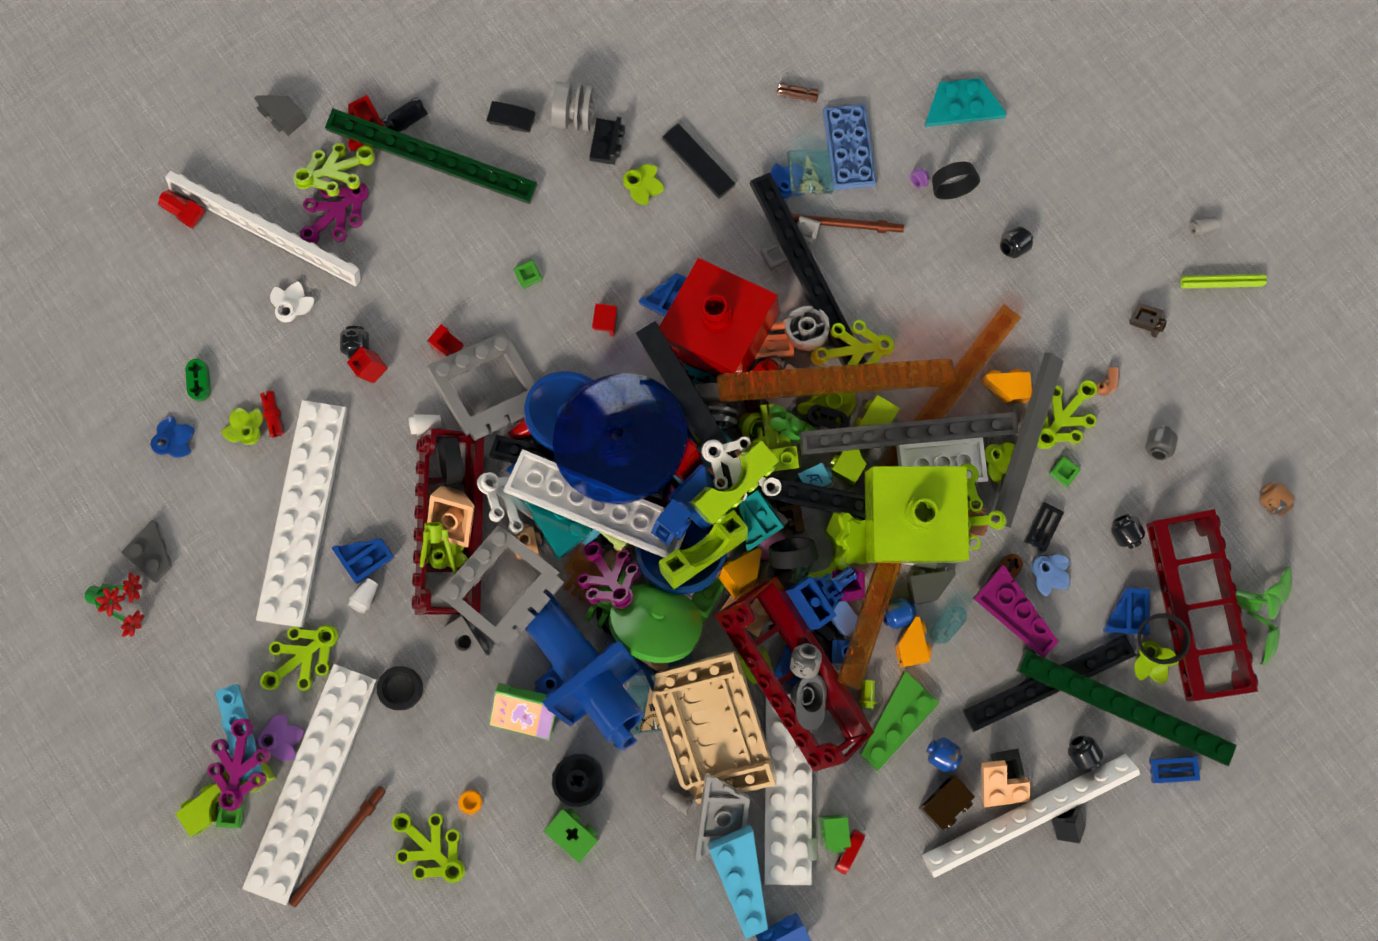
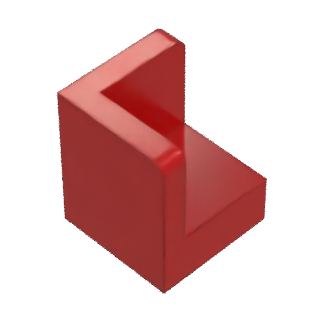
[592,303,618,337]
[427,324,464,357]
[347,347,388,383]

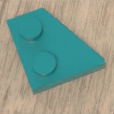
[739,489,785,551]

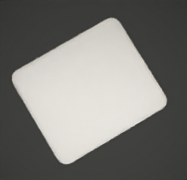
[808,838,817,861]

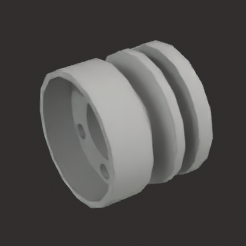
[551,82,596,132]

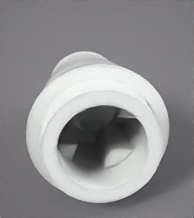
[408,414,442,436]
[348,578,378,614]

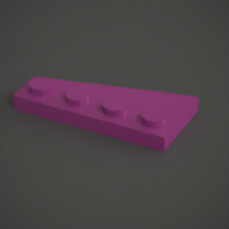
[973,564,1059,658]

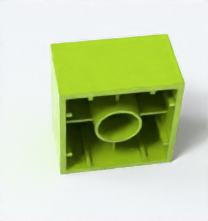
[865,466,969,563]

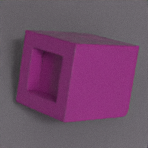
[832,568,865,601]

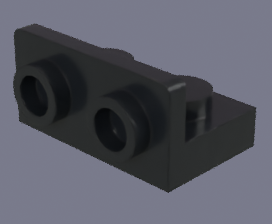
[589,116,625,165]

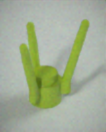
[420,522,458,574]

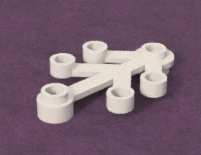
[702,437,781,501]
[477,472,541,535]

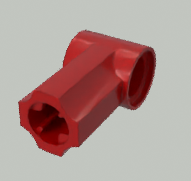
[158,189,206,229]

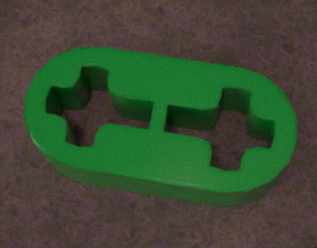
[185,359,211,402]

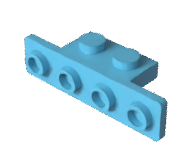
[215,684,263,781]

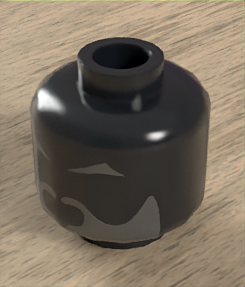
[1000,226,1033,258]
[340,326,369,359]
[1111,514,1145,549]

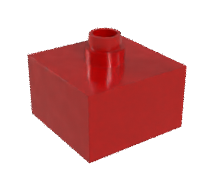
[659,258,779,388]

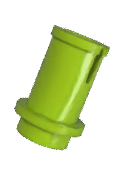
[858,680,877,709]

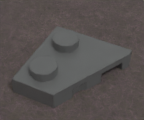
[121,520,173,583]

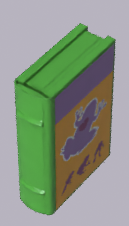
[489,683,556,740]

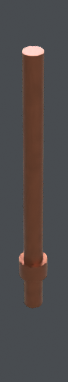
[791,214,904,233]
[288,786,386,907]

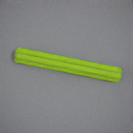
[1180,274,1267,288]

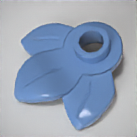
[1031,554,1070,596]

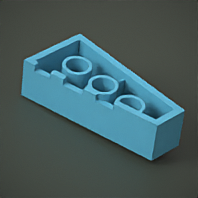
[707,825,768,939]

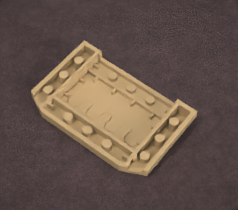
[652,651,776,804]

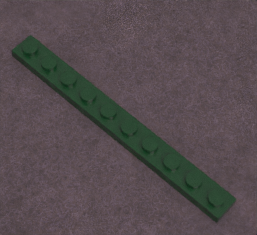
[325,108,537,204]
[1016,650,1237,766]

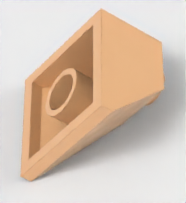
[427,485,475,547]

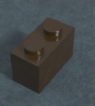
[919,775,975,830]

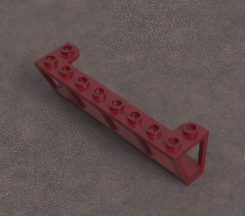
[411,428,484,615]
[1146,509,1258,702]
[715,576,874,772]

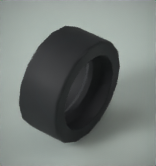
[377,666,423,710]

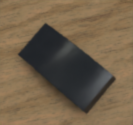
[486,101,536,133]

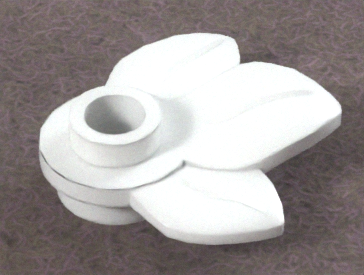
[270,282,315,323]

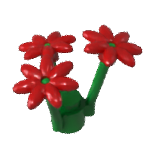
[85,573,145,637]

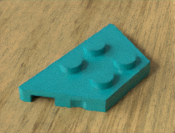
[924,78,1007,127]

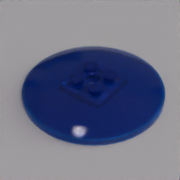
[553,373,688,504]

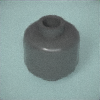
[1145,426,1178,460]

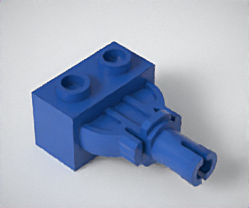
[786,567,857,630]

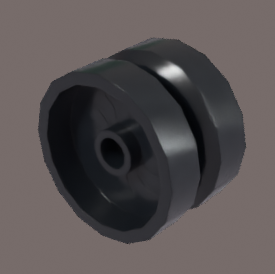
[552,754,605,807]

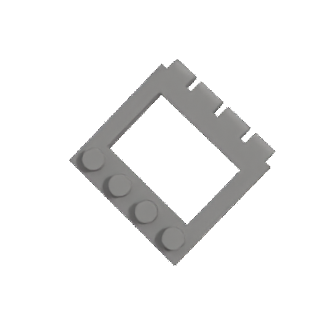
[426,331,536,441]
[438,525,564,647]

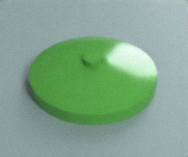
[609,583,702,663]

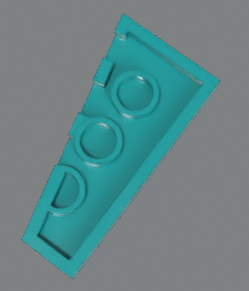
[523,500,592,561]

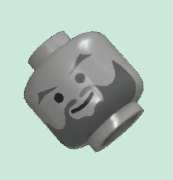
[790,643,822,679]

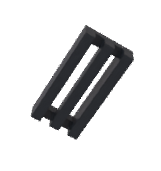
[1024,502,1064,552]

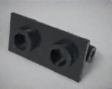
[381,97,428,132]

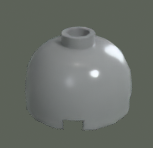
[785,306,830,351]

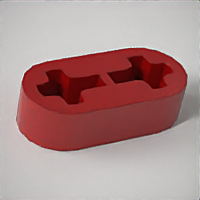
[834,829,865,875]

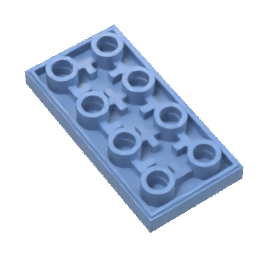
[823,104,876,190]

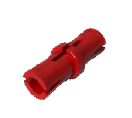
[260,391,284,438]

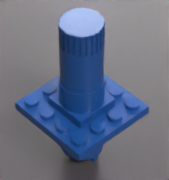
[526,591,644,750]

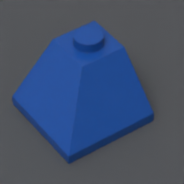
[669,464,723,532]

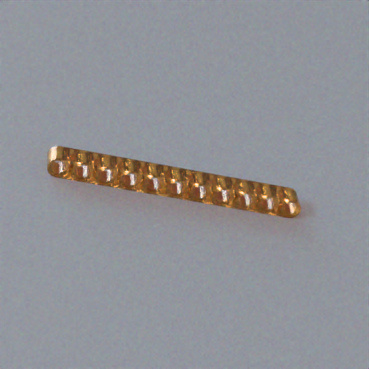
[717,359,956,401]

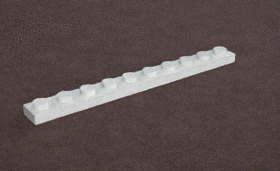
[165,171,361,286]
[922,754,1140,878]

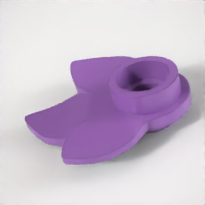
[257,714,304,761]

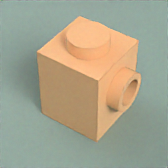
[512,524,543,560]

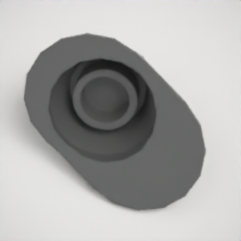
[791,675,827,731]

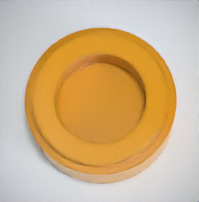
[458,790,483,814]

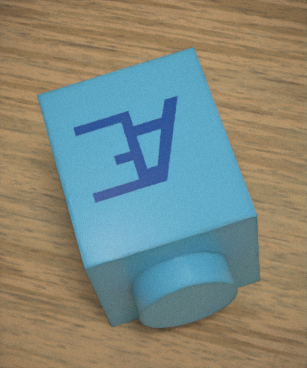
[796,463,833,487]

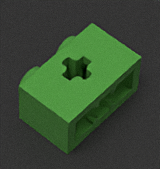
[544,808,599,863]
[819,814,851,853]

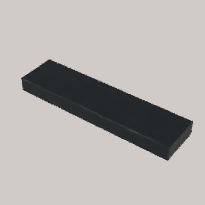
[662,124,735,199]

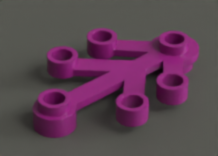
[300,182,369,244]
[577,542,641,609]
[207,718,271,811]

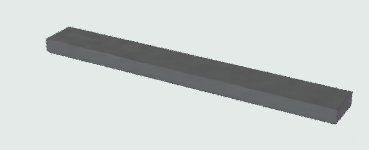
[992,353,1064,528]

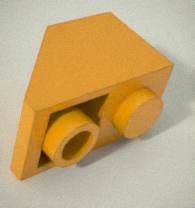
[981,369,1032,404]
[719,548,762,599]
[895,616,932,668]

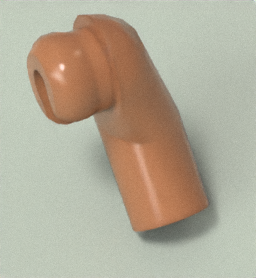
[1096,367,1120,396]

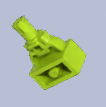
[756,403,799,471]

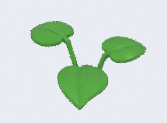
[1236,567,1292,665]

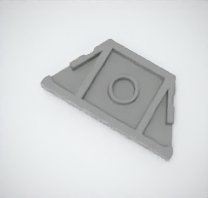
[694,773,750,861]

